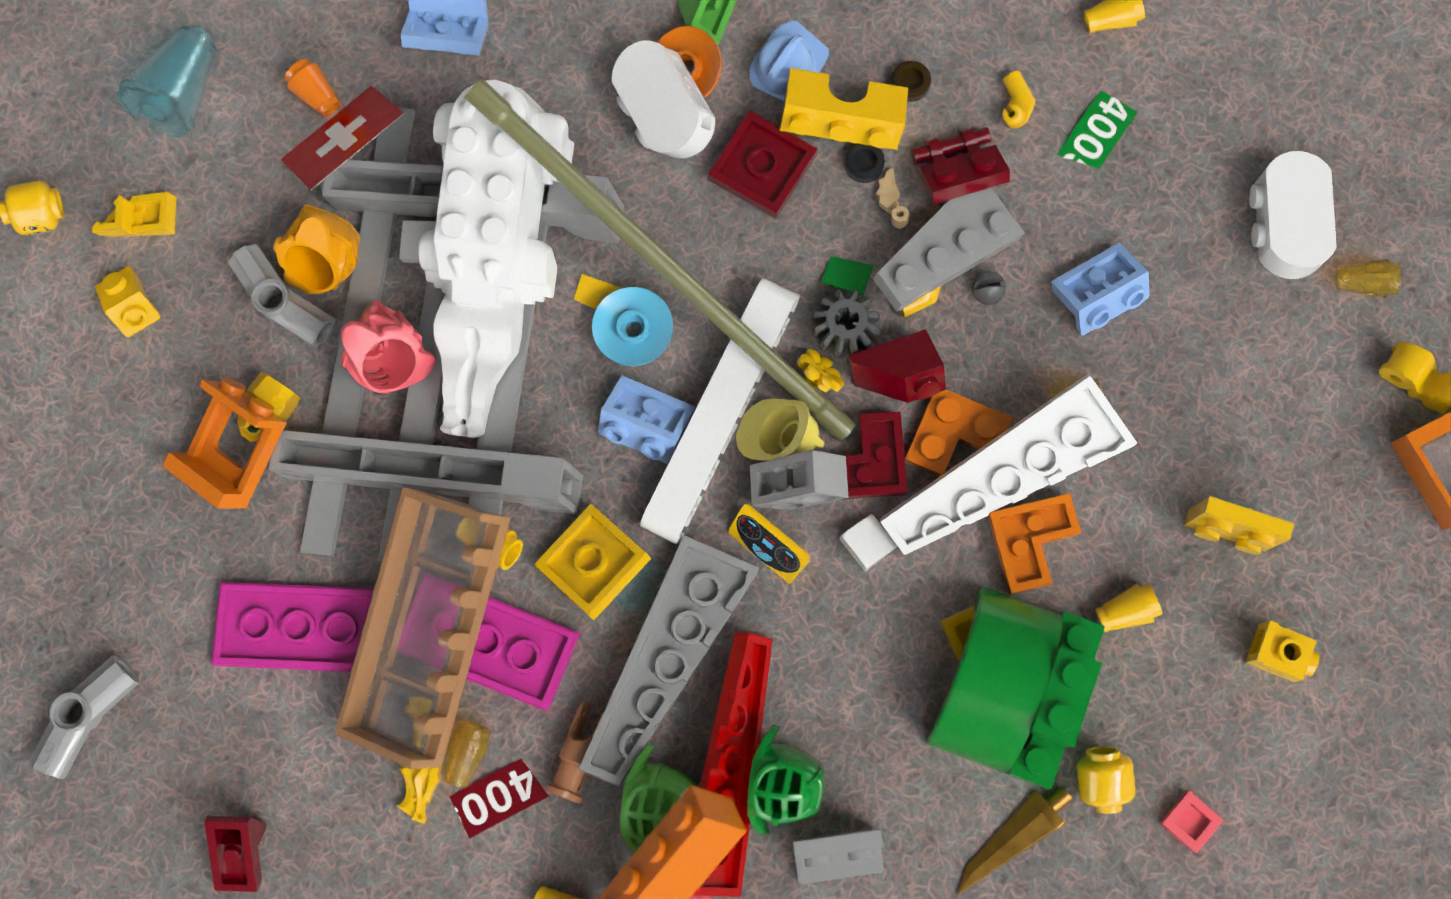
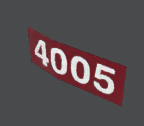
[449,759,549,839]

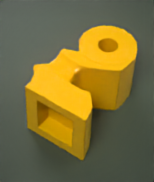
[1379,342,1451,415]

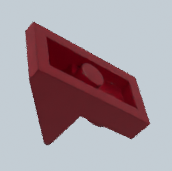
[204,816,267,892]

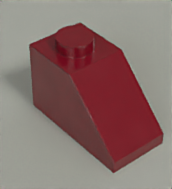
[849,329,946,403]

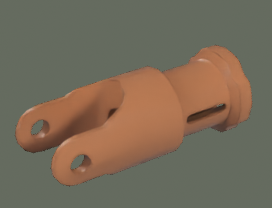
[545,702,604,804]

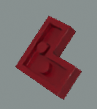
[841,411,908,500]

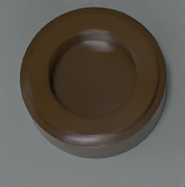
[891,61,931,102]

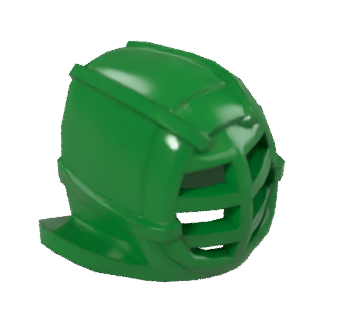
[747,724,825,835]

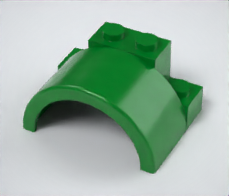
[926,586,1105,790]

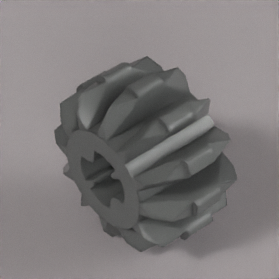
[812,289,880,359]

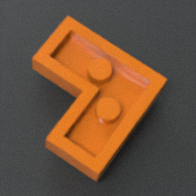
[905,390,1013,477]
[987,493,1082,595]

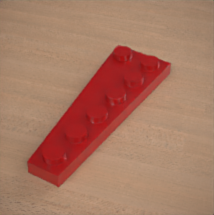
[692,632,773,897]

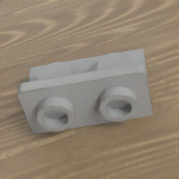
[792,828,884,884]

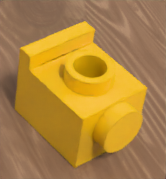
[1245,620,1320,682]

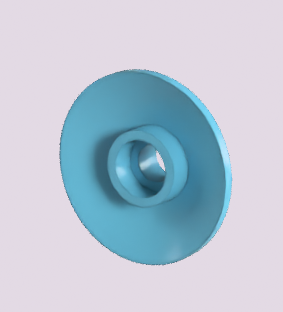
[592,287,673,366]

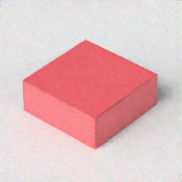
[1159,791,1224,853]

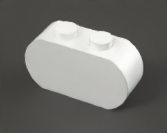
[612,41,715,158]
[1249,151,1337,279]

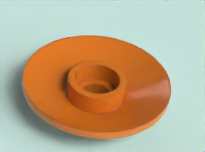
[657,26,722,99]

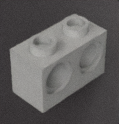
[750,450,848,511]

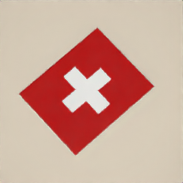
[281,86,404,190]

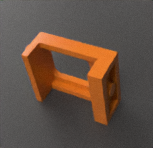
[162,377,287,508]

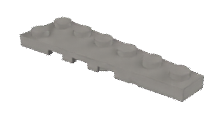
[579,535,759,787]

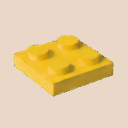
[1184,496,1295,555]
[534,504,651,620]

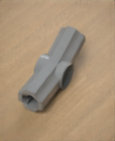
[228,243,336,348]
[28,655,140,779]

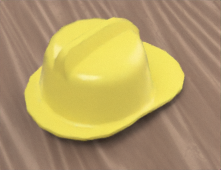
[736,398,824,461]

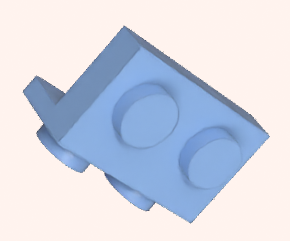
[400,0,488,55]

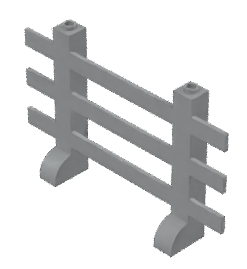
[269,108,624,570]

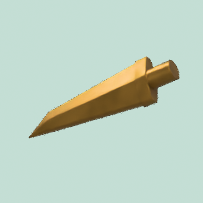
[957,786,1073,895]

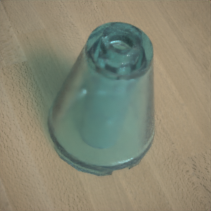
[116,25,216,138]

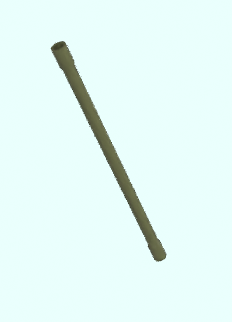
[464,78,855,441]

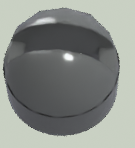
[972,271,1006,305]

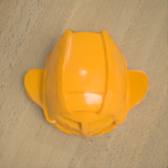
[273,204,360,295]

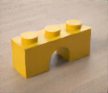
[780,68,908,150]

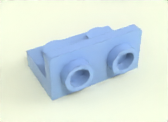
[1051,242,1150,335]
[598,375,696,464]

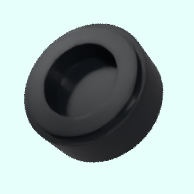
[845,144,885,183]

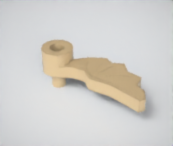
[876,168,909,229]

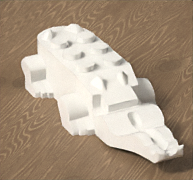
[419,80,574,438]

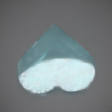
[617,564,665,614]

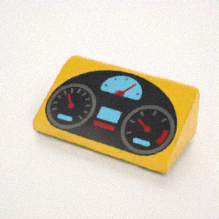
[728,504,810,584]

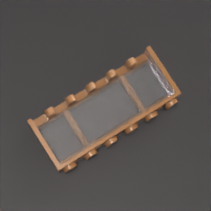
[334,487,511,769]

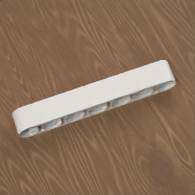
[640,278,800,545]

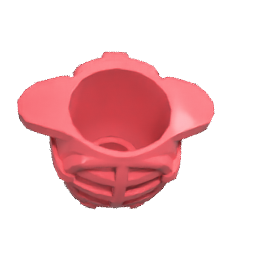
[340,300,436,394]

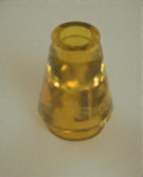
[1336,258,1401,299]
[444,720,492,788]

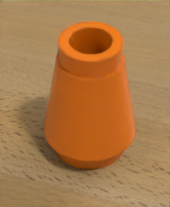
[284,58,342,118]

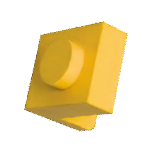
[95,265,160,337]

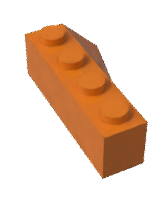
[597,785,746,899]

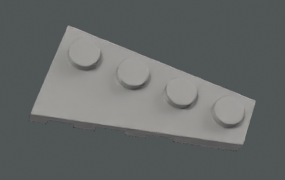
[873,188,1025,312]

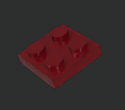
[708,110,818,219]

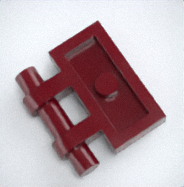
[911,127,1010,205]

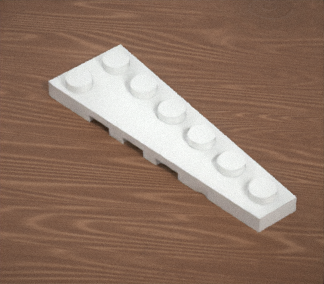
[880,374,1138,555]

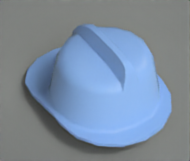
[750,21,829,101]

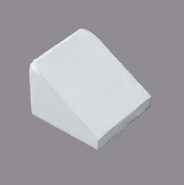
[840,514,898,571]

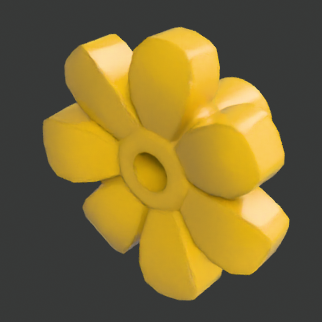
[797,349,844,392]

